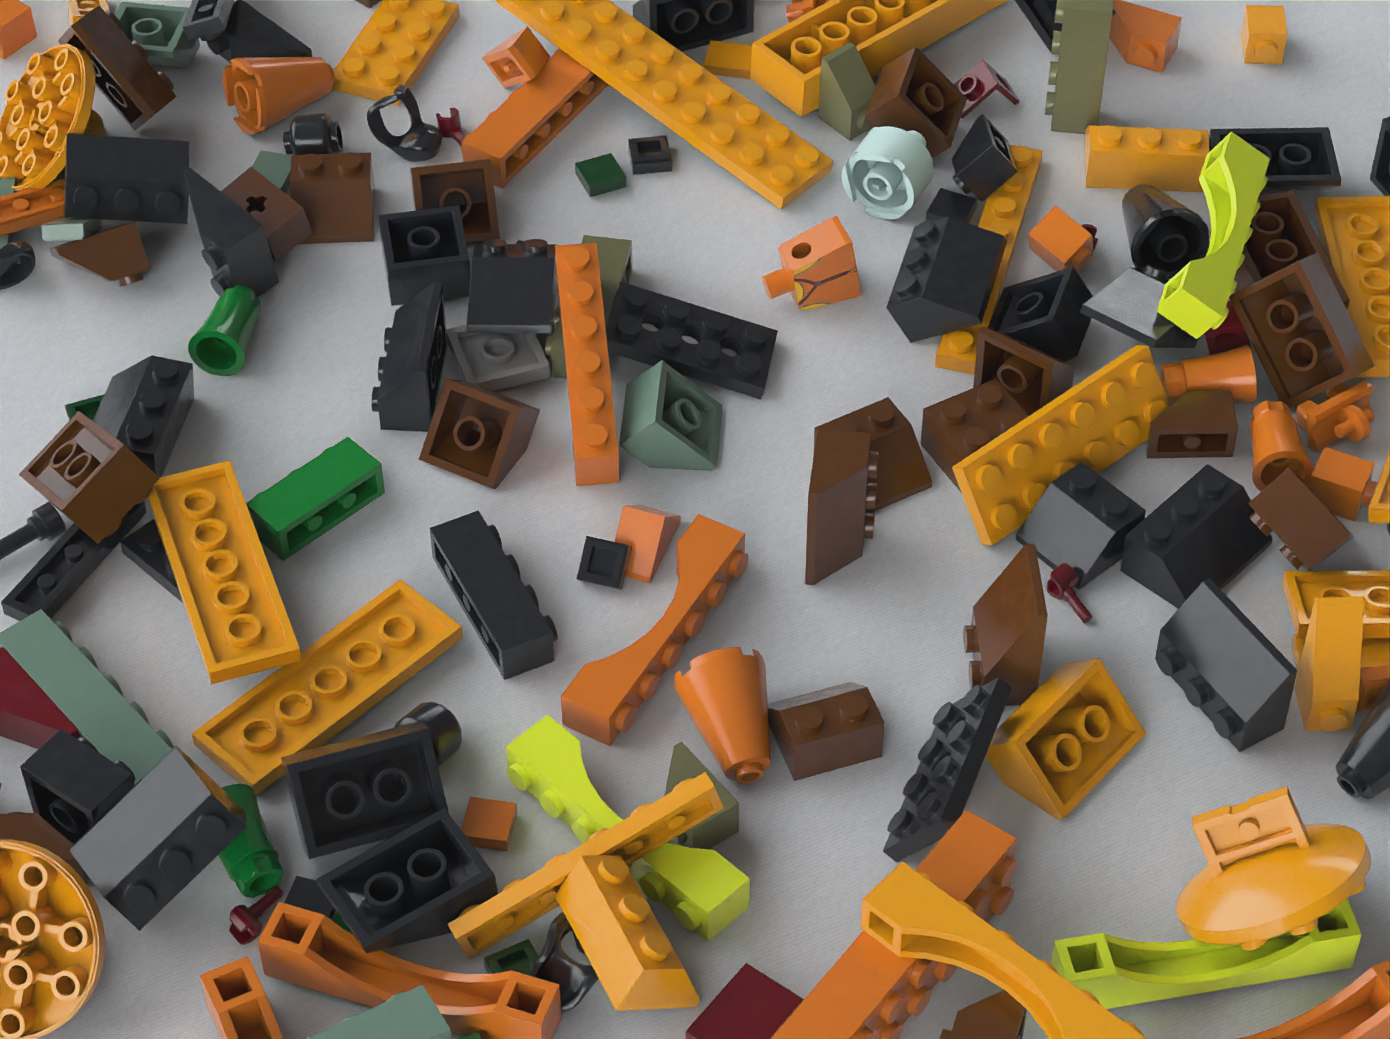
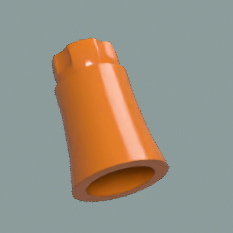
[1159,345,1257,405]
[1249,400,1314,492]

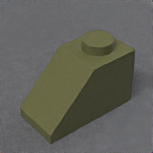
[818,42,875,141]
[664,741,739,850]

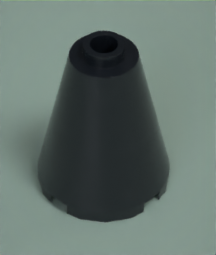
[1122,184,1210,280]
[1336,679,1390,799]

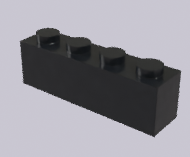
[429,510,558,680]

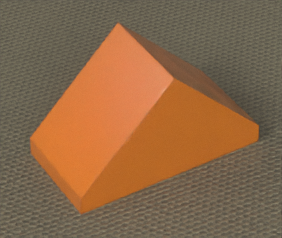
[482,26,551,88]
[615,505,681,583]

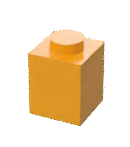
[1241,5,1287,64]

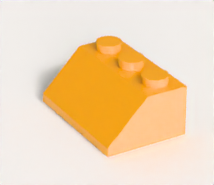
[1084,125,1209,192]
[986,658,1147,819]
[555,855,701,1011]

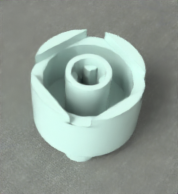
[842,126,934,220]

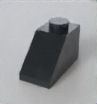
[951,114,1018,202]

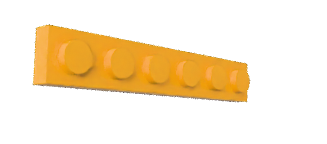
[448,772,724,959]

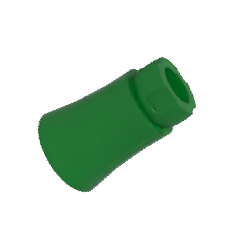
[188,285,261,376]
[218,784,284,898]

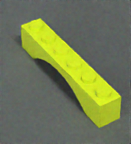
[1157,131,1270,339]
[506,714,750,941]
[1051,899,1362,1009]

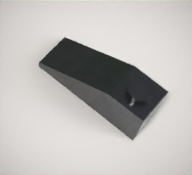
[206,0,312,64]

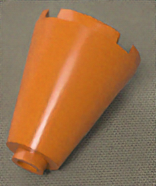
[223,57,335,135]
[674,647,771,784]

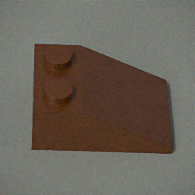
[19,411,159,544]
[963,544,1048,706]

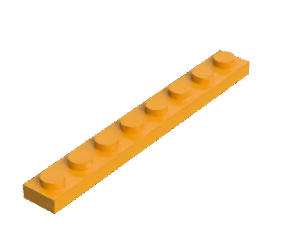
[935,144,1043,374]

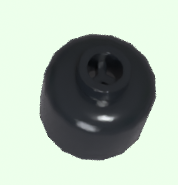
[283,113,343,155]
[394,702,462,766]

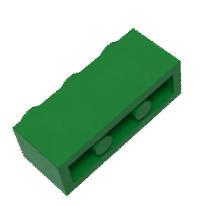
[246,437,385,561]

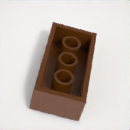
[1210,191,1349,309]

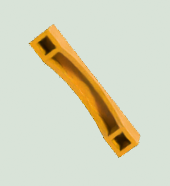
[861,861,1147,1039]

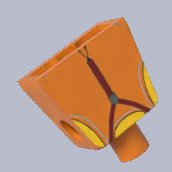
[762,216,862,311]

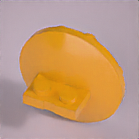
[0,44,106,192]
[1176,786,1371,950]
[0,839,105,1039]

